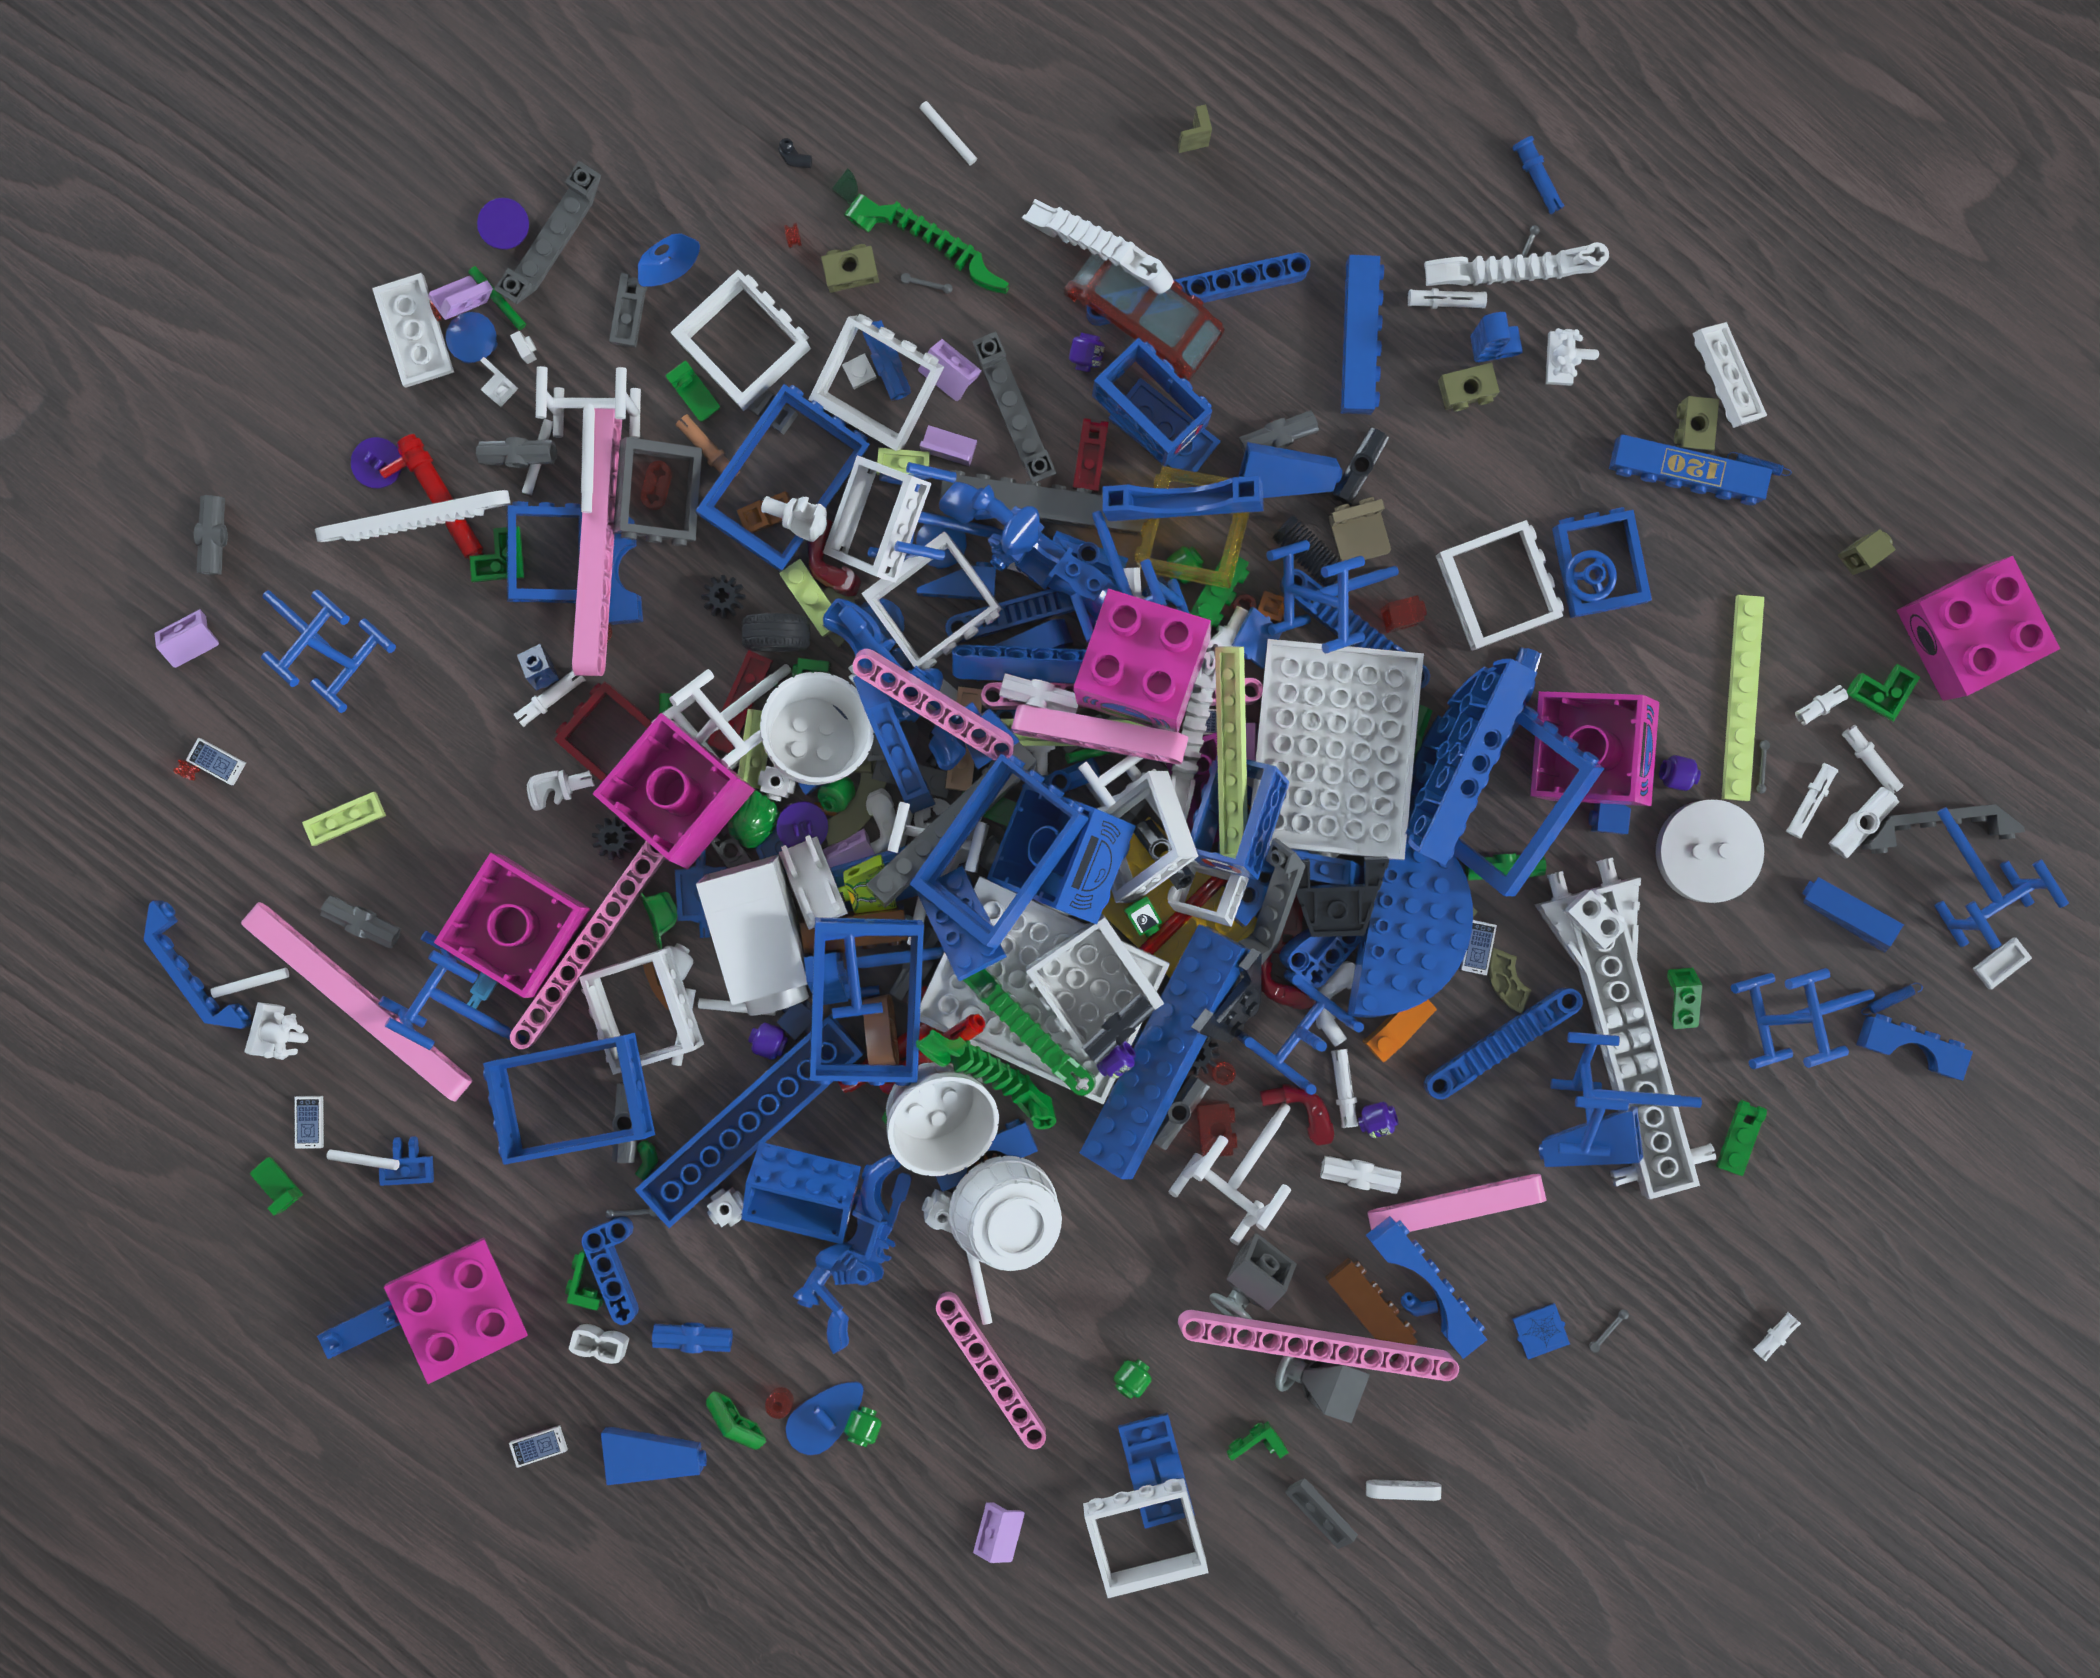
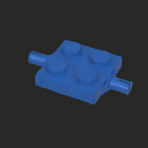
[675,850,728,938]

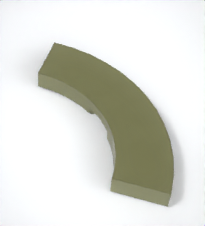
[826,760,886,846]

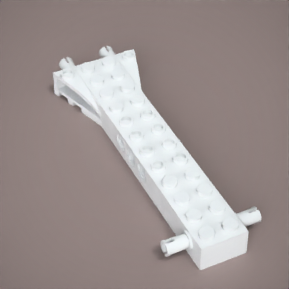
[1535,857,1716,1199]

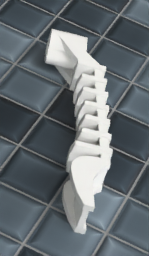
[1022,199,1173,293]
[1424,243,1609,286]
[1170,640,1224,820]

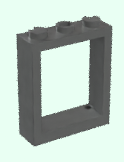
[613,437,702,546]

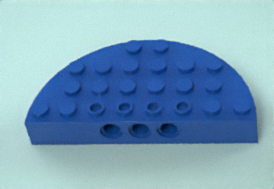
[1405,659,1537,865]
[1347,836,1473,1017]

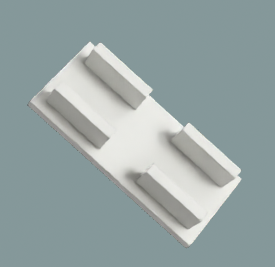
[779,835,847,930]

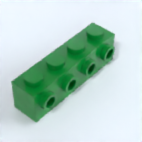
[1190,550,1250,639]

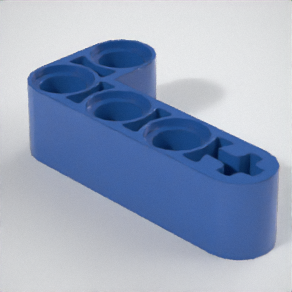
[1470,312,1523,362]
[977,619,1074,682]
[581,1216,639,1325]

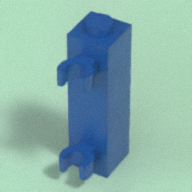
[317,1300,401,1359]

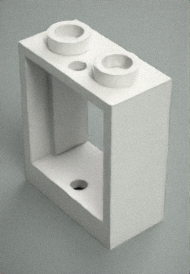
[1168,860,1249,927]

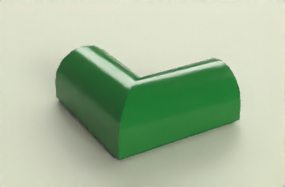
[469,526,524,582]
[1847,664,1920,722]
[706,1391,767,1450]

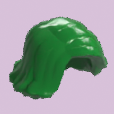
[727,790,780,848]

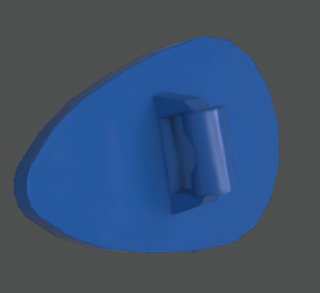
[786,1382,864,1455]

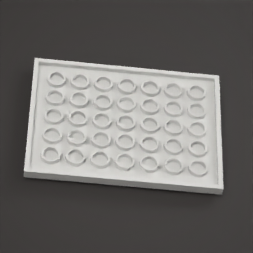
[1250,639,1424,860]
[920,876,1170,1104]

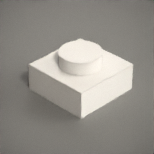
[510,331,537,364]
[842,353,877,389]

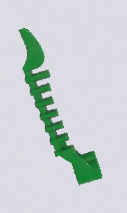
[844,194,1009,294]
[963,968,1096,1096]
[916,1030,1056,1129]

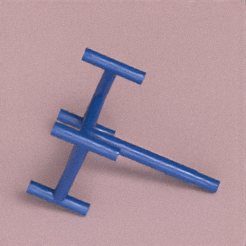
[868,462,1003,562]
[1071,511,1190,642]
[1266,540,1399,654]
[261,590,396,713]
[1934,807,2069,950]
[378,931,526,1050]
[825,934,944,1019]
[1731,968,1875,1069]
[1237,970,1364,1095]
[1551,1032,1702,1157]

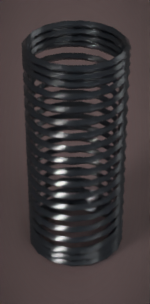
[1272,515,1342,587]

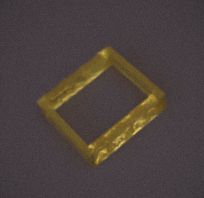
[1135,466,1250,589]

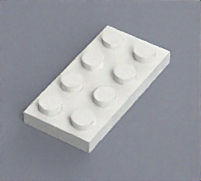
[372,273,454,388]
[1692,322,1767,428]

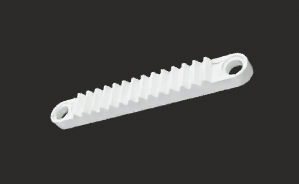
[315,490,511,542]

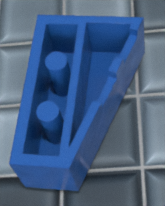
[804,953,850,1005]

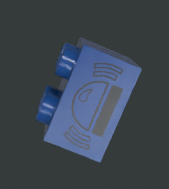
[987,783,1136,924]

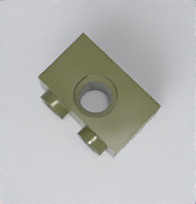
[821,244,879,293]
[1438,362,1500,412]
[1674,396,1719,454]
[1838,529,1896,575]

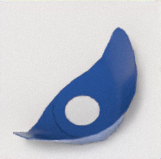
[638,234,700,286]

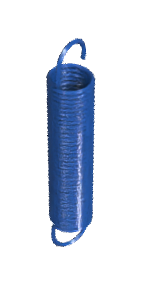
[1727,452,1792,476]
[1861,983,1923,1015]

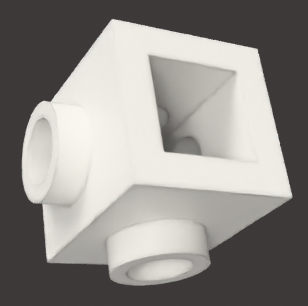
[758,766,797,801]
[707,1187,744,1227]
[922,1189,953,1233]

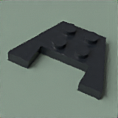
[1296,856,1389,937]
[1191,948,1262,1043]

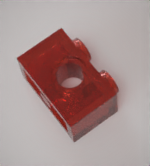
[1380,595,1427,634]
[1197,1101,1238,1157]

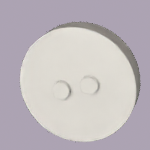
[1656,800,1764,903]

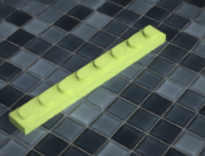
[1721,595,1764,801]
[1215,646,1248,859]

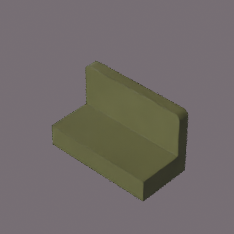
[1178,104,1212,153]

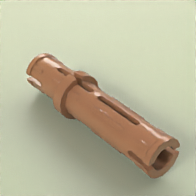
[676,414,740,476]

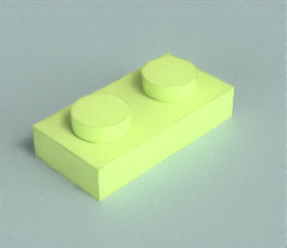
[876,448,930,475]

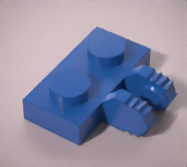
[379,1136,434,1186]

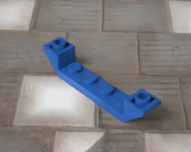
[853,676,936,814]
[1217,841,1364,885]
[144,901,252,1029]

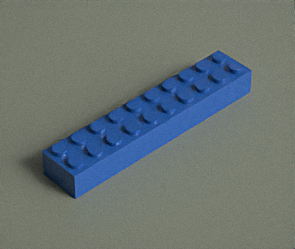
[1079,924,1250,1179]
[635,1014,865,1228]

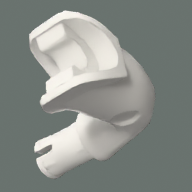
[866,788,896,854]
[1314,961,1356,1047]

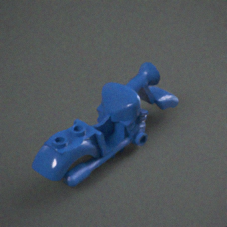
[939,482,1119,619]
[823,598,966,770]
[793,1154,912,1354]

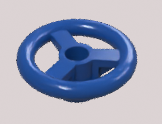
[1565,550,1617,602]

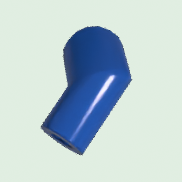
[1401,1292,1438,1317]

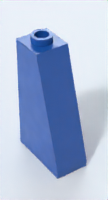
[1238,442,1342,498]
[1802,877,1904,953]
[1539,1106,1643,1167]
[601,1427,707,1485]

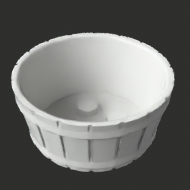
[760,672,874,785]
[886,1062,999,1176]
[949,1156,1062,1271]

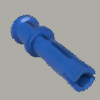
[1512,136,1565,214]

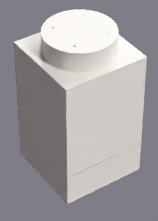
[696,854,810,1016]

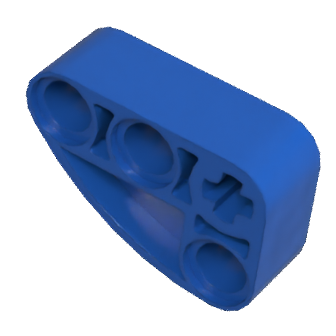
[1279,928,1361,988]

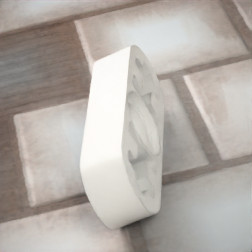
[1366,1480,1441,1501]

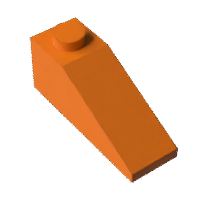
[1362,1000,1437,1063]

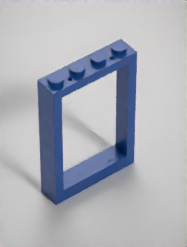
[696,384,869,572]
[1453,706,1605,896]
[910,754,1089,949]
[810,917,924,1086]
[483,1033,655,1165]

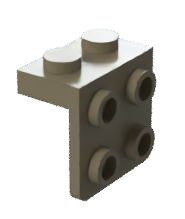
[1329,497,1391,561]

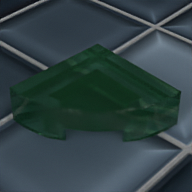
[832,168,858,205]

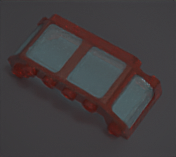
[1064,253,1225,381]

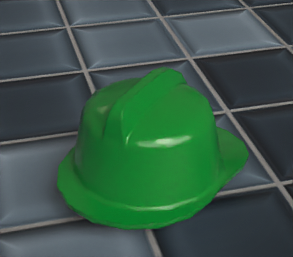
[639,892,677,950]

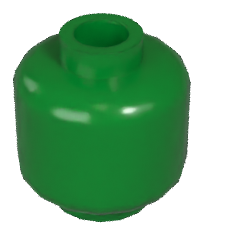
[1165,546,1204,584]
[817,776,856,813]
[1114,1359,1152,1400]
[844,1406,882,1448]

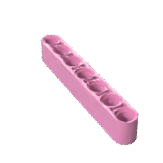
[853,649,1014,761]
[1011,704,1188,764]
[1367,1174,1546,1232]
[936,1292,1046,1449]

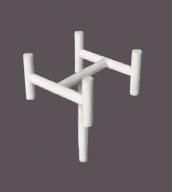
[536,367,641,513]
[652,664,791,770]
[1078,726,1166,821]
[888,802,989,945]
[1168,1103,1291,1245]

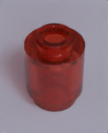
[765,1387,794,1419]

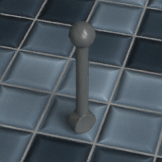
[1522,225,1540,258]
[901,273,953,294]
[1756,740,1770,794]
[605,1208,657,1219]
[1589,1309,1629,1353]

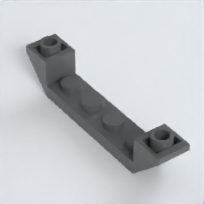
[494,161,601,304]
[972,331,1056,484]
[1861,804,2025,854]
[1238,838,1305,964]

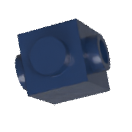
[517,644,559,691]
[777,999,812,1040]

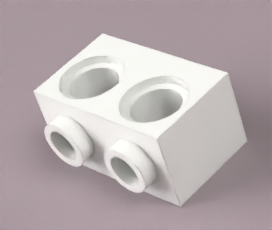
[1563,890,1627,949]

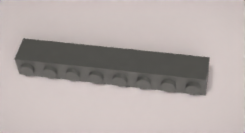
[940,470,1145,536]
[866,742,1037,908]

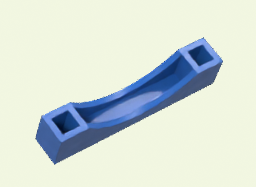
[1103,476,1263,521]
[1366,1216,1487,1359]

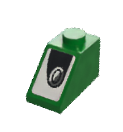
[1123,896,1162,937]

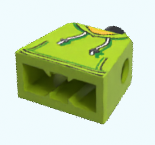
[838,854,897,913]

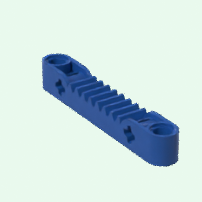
[1280,569,1430,689]
[945,574,1119,643]
[1424,988,1583,1099]

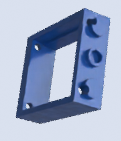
[506,501,582,603]
[1552,507,1652,618]

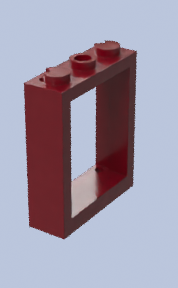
[553,681,652,782]

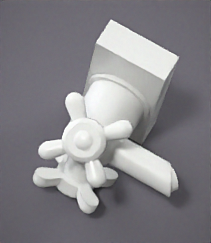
[1546,328,1599,386]
[245,1002,308,1060]

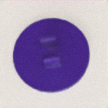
[477,198,529,250]
[351,437,402,489]
[776,801,828,848]

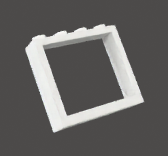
[671,270,811,411]
[808,314,944,451]
[823,455,931,583]
[1436,520,1564,651]
[861,531,1002,669]
[1098,769,1198,903]
[1025,915,1164,1057]
[579,947,704,1075]
[1083,1478,1208,1598]

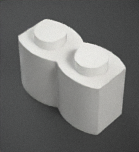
[569,1324,629,1364]

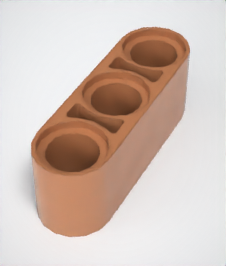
[862,994,899,1065]

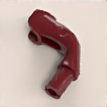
[807,519,861,596]
[1261,954,1314,1010]
[1260,1083,1334,1145]

